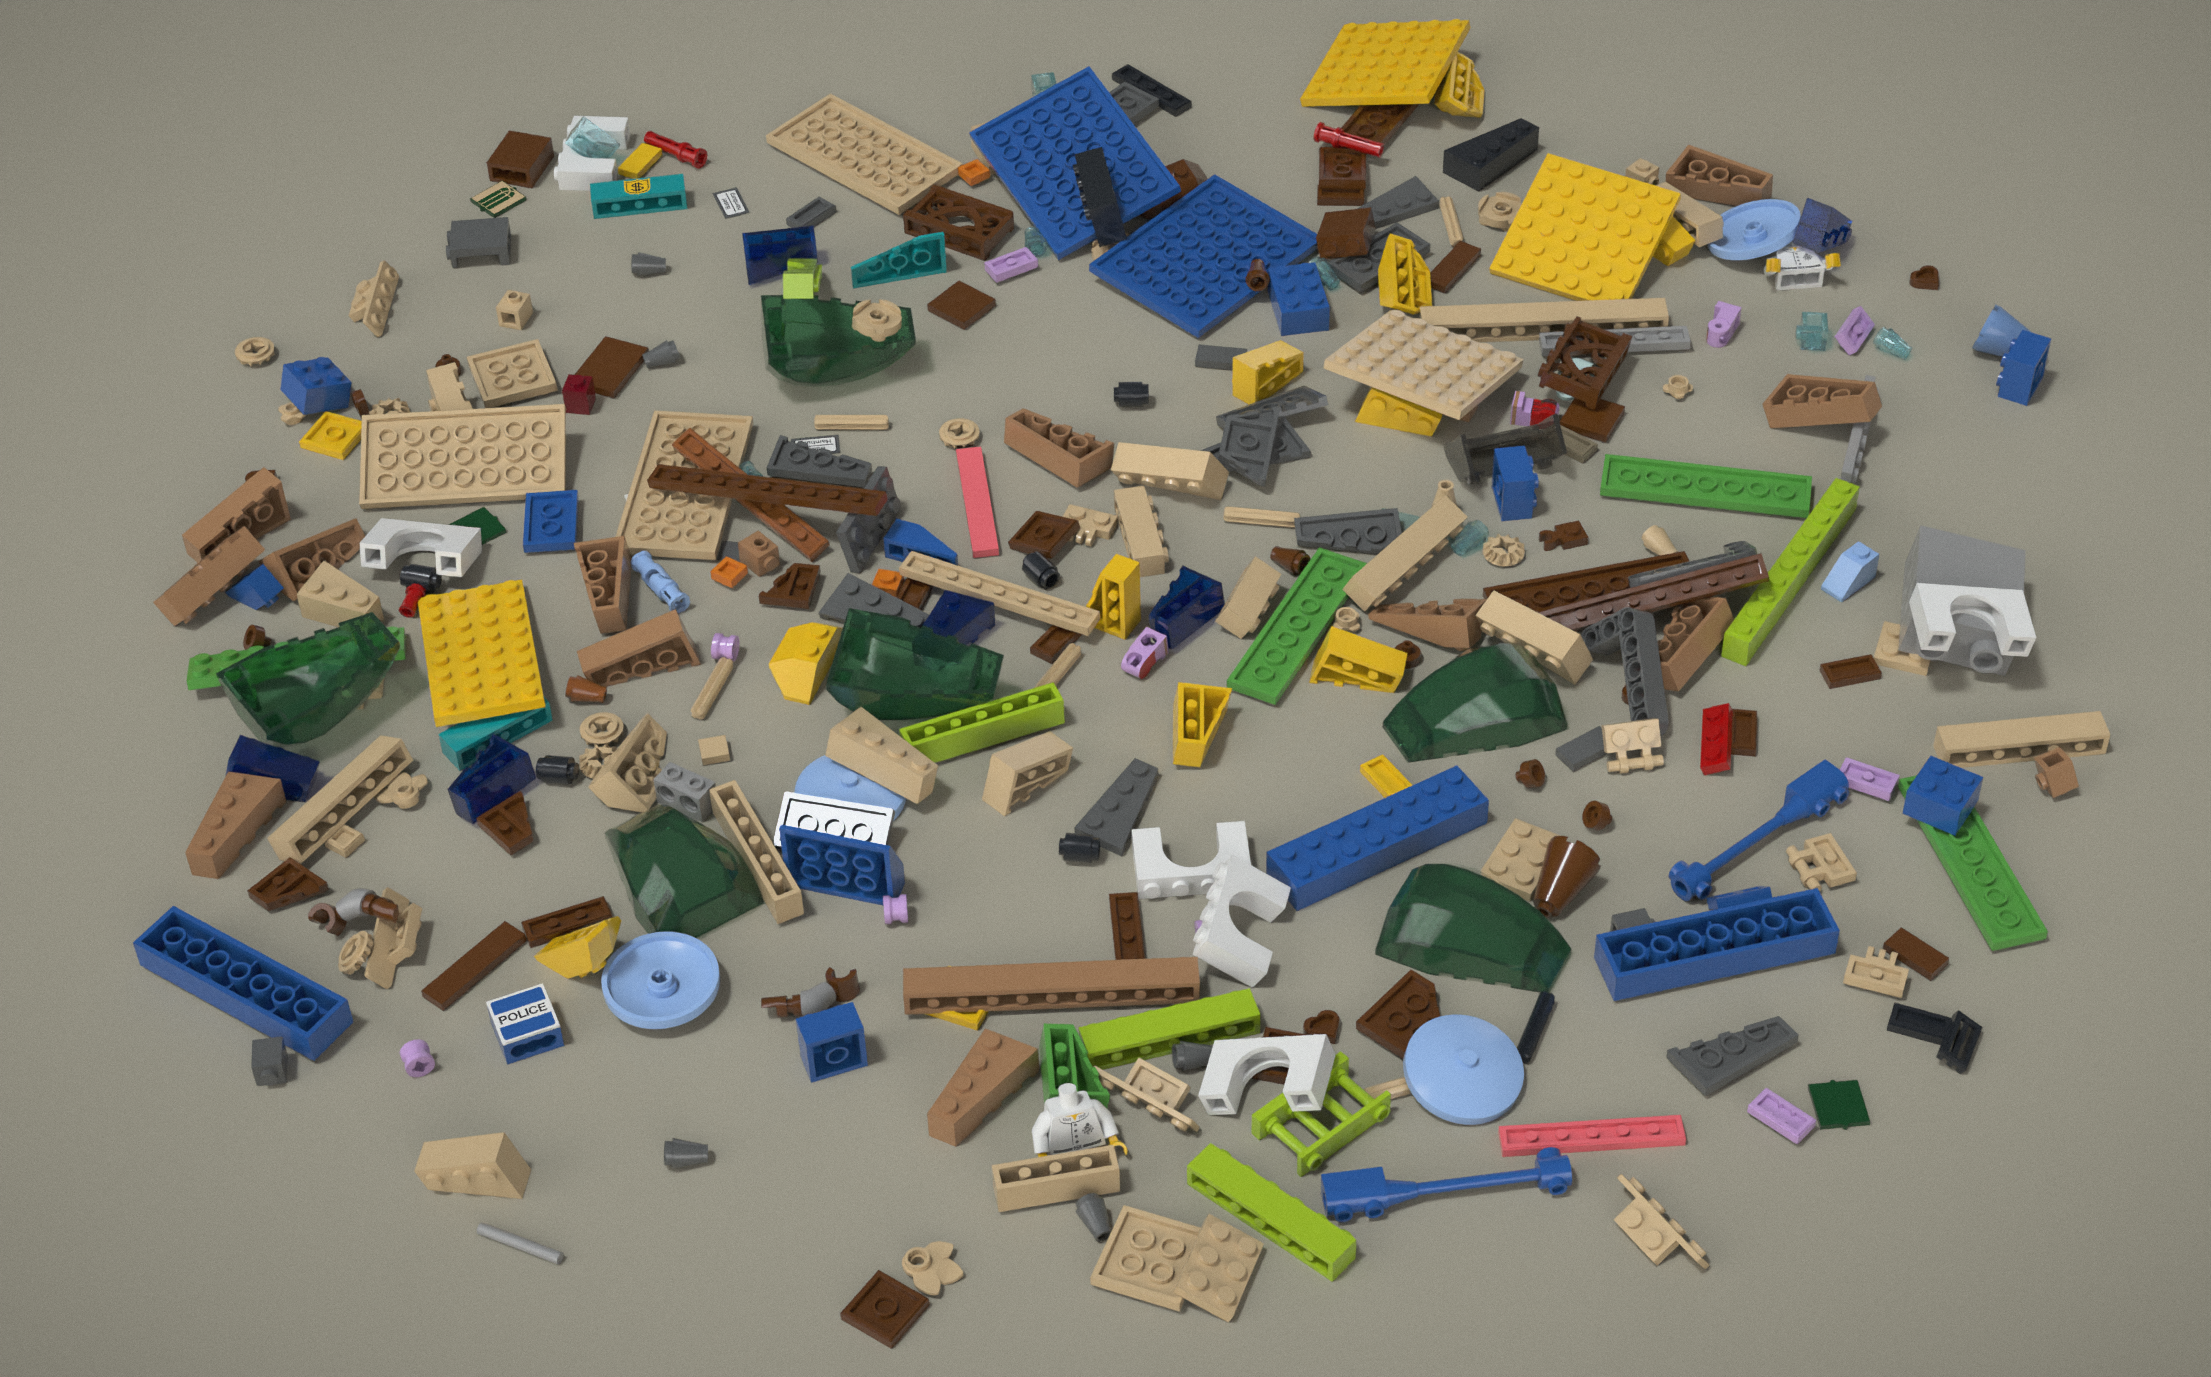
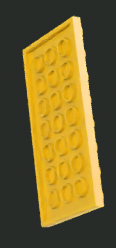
[418,580,545,727]

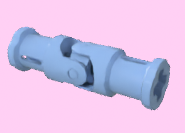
[630,551,690,614]

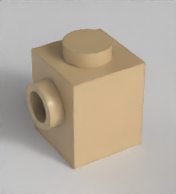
[1625,158,1659,185]
[496,290,533,330]

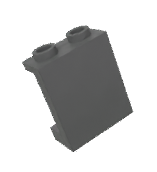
[446,217,512,268]

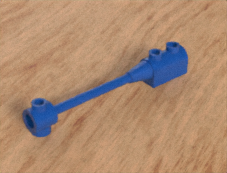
[1668,759,1849,901]
[1321,1147,1572,1222]

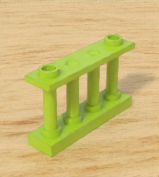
[1251,1051,1391,1177]

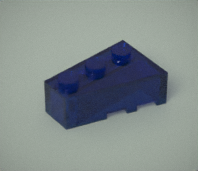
[1793,198,1852,253]
[742,225,818,285]
[1148,566,1225,650]
[913,590,995,671]
[447,734,536,824]
[226,735,320,802]

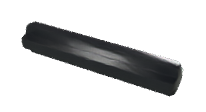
[1517,991,1555,1064]

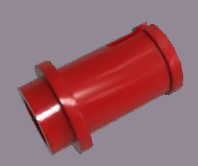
[398,584,426,618]

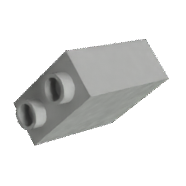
[1898,525,2026,676]

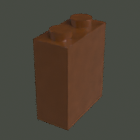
[486,130,554,189]
[1316,207,1376,260]

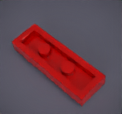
[1700,703,1733,776]

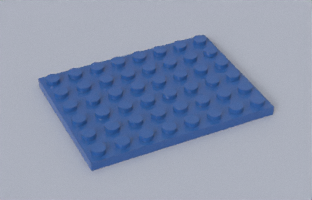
[969,66,1181,260]
[1089,174,1318,338]

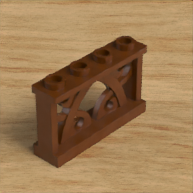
[903,184,1014,261]
[1538,316,1633,409]

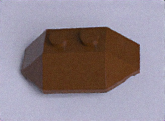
[1135,159,1208,220]

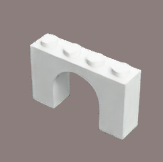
[554,116,630,191]
[360,518,482,577]
[1909,583,2036,657]
[1132,821,1251,899]
[1193,855,1291,988]
[1198,1034,1336,1115]

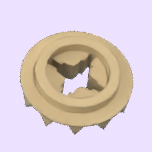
[235,337,275,367]
[369,398,410,415]
[939,418,979,449]
[1483,534,1525,566]
[580,712,624,747]
[579,743,617,779]
[338,931,373,975]

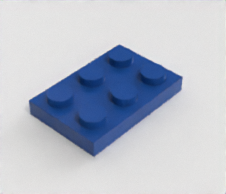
[523,490,579,553]

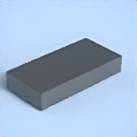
[786,197,836,234]
[1195,344,1247,370]
[1555,726,1607,771]

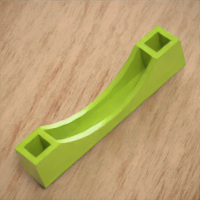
[783,259,822,299]

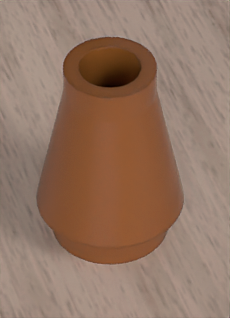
[565,675,607,703]

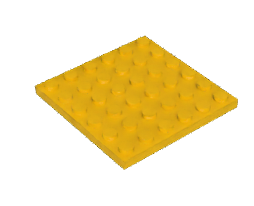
[1300,19,1471,107]
[1489,153,1681,301]

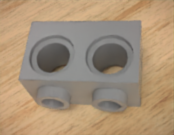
[653,762,716,823]

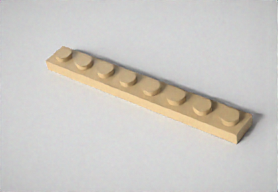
[899,551,1100,636]

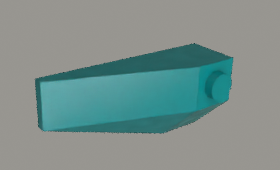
[850,232,947,289]

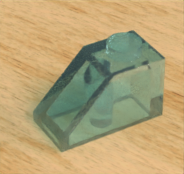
[565,116,621,159]

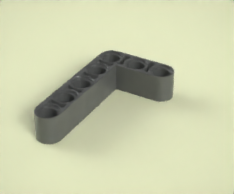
[1628,541,1757,588]
[1581,607,1669,736]

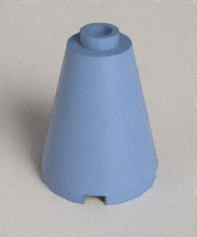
[1972,304,2033,357]

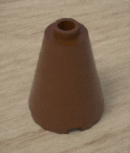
[1533,836,1601,918]

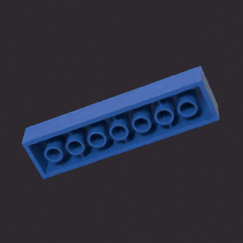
[1266,765,1489,911]
[1594,888,1840,1001]
[133,906,353,1061]

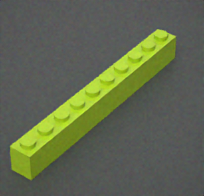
[1721,478,1860,666]

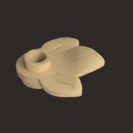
[374,772,428,809]
[902,1241,963,1295]

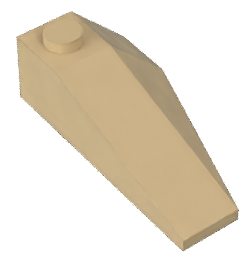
[588,713,667,813]

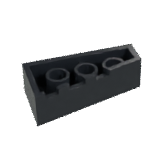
[1443,118,1539,192]
[1073,147,1127,247]

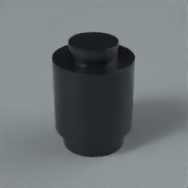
[1114,382,1149,407]
[1022,551,1060,589]
[400,564,442,593]
[536,755,579,784]
[1059,833,1101,863]

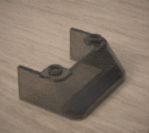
[1443,414,1567,485]

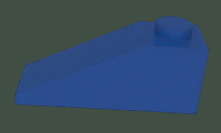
[883,519,958,566]

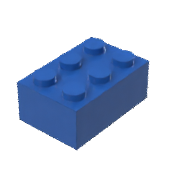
[1267,262,1330,336]

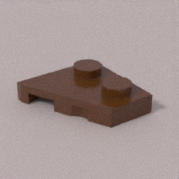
[759,563,821,609]
[476,791,534,855]
[247,857,329,911]

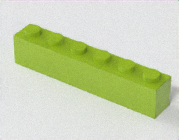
[899,682,1065,763]
[1078,988,1260,1070]
[1187,1143,1356,1282]

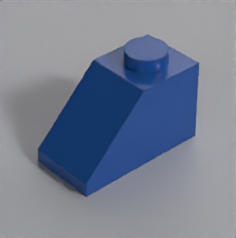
[225,564,284,610]

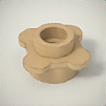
[1663,375,1693,399]
[278,402,305,425]
[1333,607,1360,631]

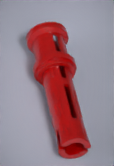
[1313,122,1384,158]
[644,131,708,169]

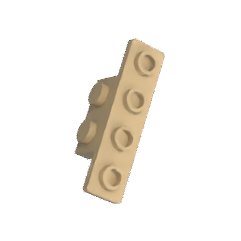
[349,260,399,337]
[365,887,422,989]
[1094,1058,1200,1132]
[1614,1174,1710,1269]

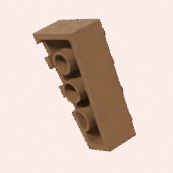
[1666,144,1773,206]
[1762,374,1882,428]
[1004,408,1114,488]
[182,467,291,563]
[574,536,632,634]
[1657,596,1734,691]
[185,772,286,879]
[927,1028,1039,1147]

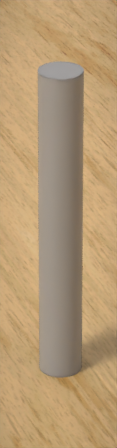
[477,1222,564,1265]

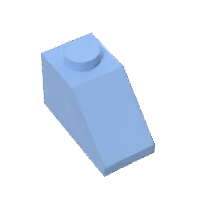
[1821,541,1879,603]

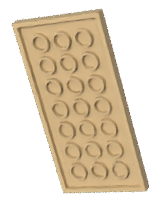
[766,93,963,215]
[359,404,566,509]
[615,410,754,560]

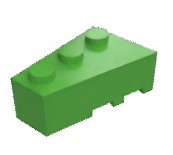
[1039,1023,1110,1108]

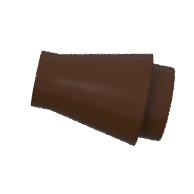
[1245,259,1270,291]
[1270,546,1311,575]

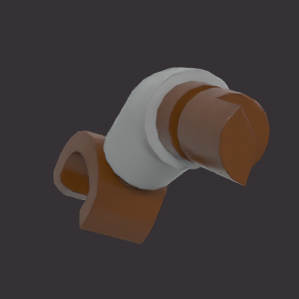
[308,888,399,936]
[761,967,860,1018]

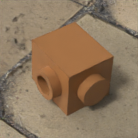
[738,530,780,577]
[2034,747,2079,798]

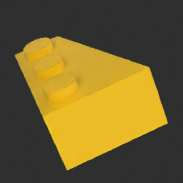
[1653,216,1696,266]
[1232,340,1304,404]
[1355,387,1443,437]
[1086,554,1141,640]
[1173,682,1232,767]

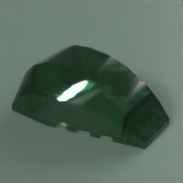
[761,295,916,387]
[826,608,1004,722]
[216,612,400,749]
[1382,643,1568,763]
[605,805,764,938]
[1375,864,1571,993]

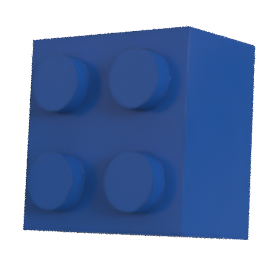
[1996,330,2051,406]
[280,357,352,415]
[1492,446,1539,521]
[1902,756,1983,836]
[796,1002,868,1083]

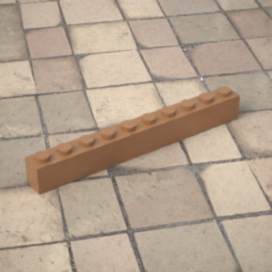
[903,957,1200,1015]

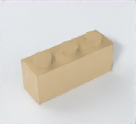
[1215,556,1281,639]

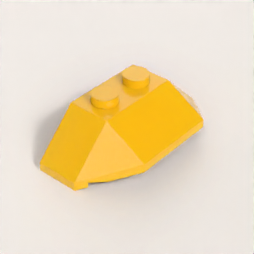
[1434,52,1485,118]
[1378,233,1432,315]
[768,622,849,705]
[534,916,622,979]

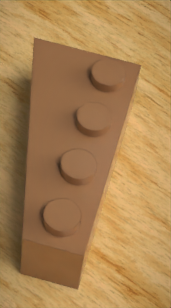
[153,526,265,626]
[577,609,701,687]

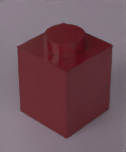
[562,374,596,415]

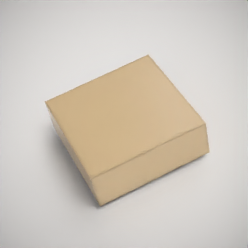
[698,735,730,765]
[324,824,365,858]

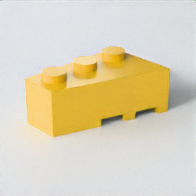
[1309,626,1407,693]

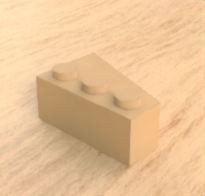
[426,362,472,411]
[297,561,384,633]
[982,731,1073,816]
[414,1132,531,1199]

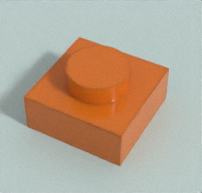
[958,159,990,186]
[710,556,748,588]
[872,569,904,598]

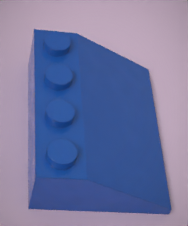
[779,824,905,906]

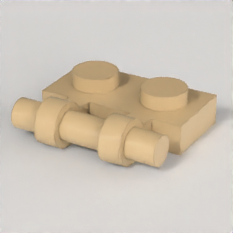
[1602,718,1664,774]
[1786,833,1857,892]

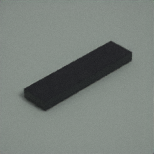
[1112,64,1192,117]

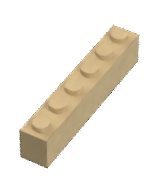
[1342,495,1468,611]
[1933,711,2110,768]
[267,735,413,864]
[709,780,804,924]

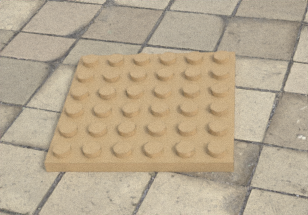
[1323,310,1524,420]

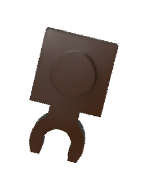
[1538,520,1588,551]

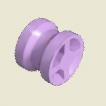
[711,633,740,662]
[883,894,908,924]
[399,1039,435,1077]

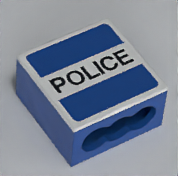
[486,983,564,1065]

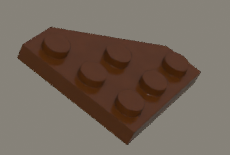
[1356,969,1440,1059]

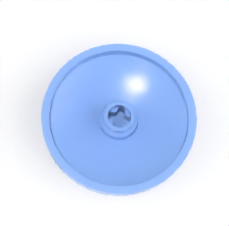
[1707,199,1802,260]
[794,755,906,821]
[601,932,720,1029]
[1403,1014,1524,1125]

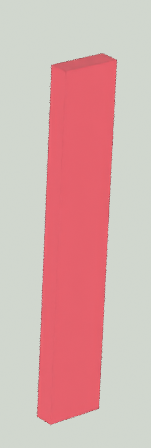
[956,447,999,558]
[1498,1115,1686,1157]

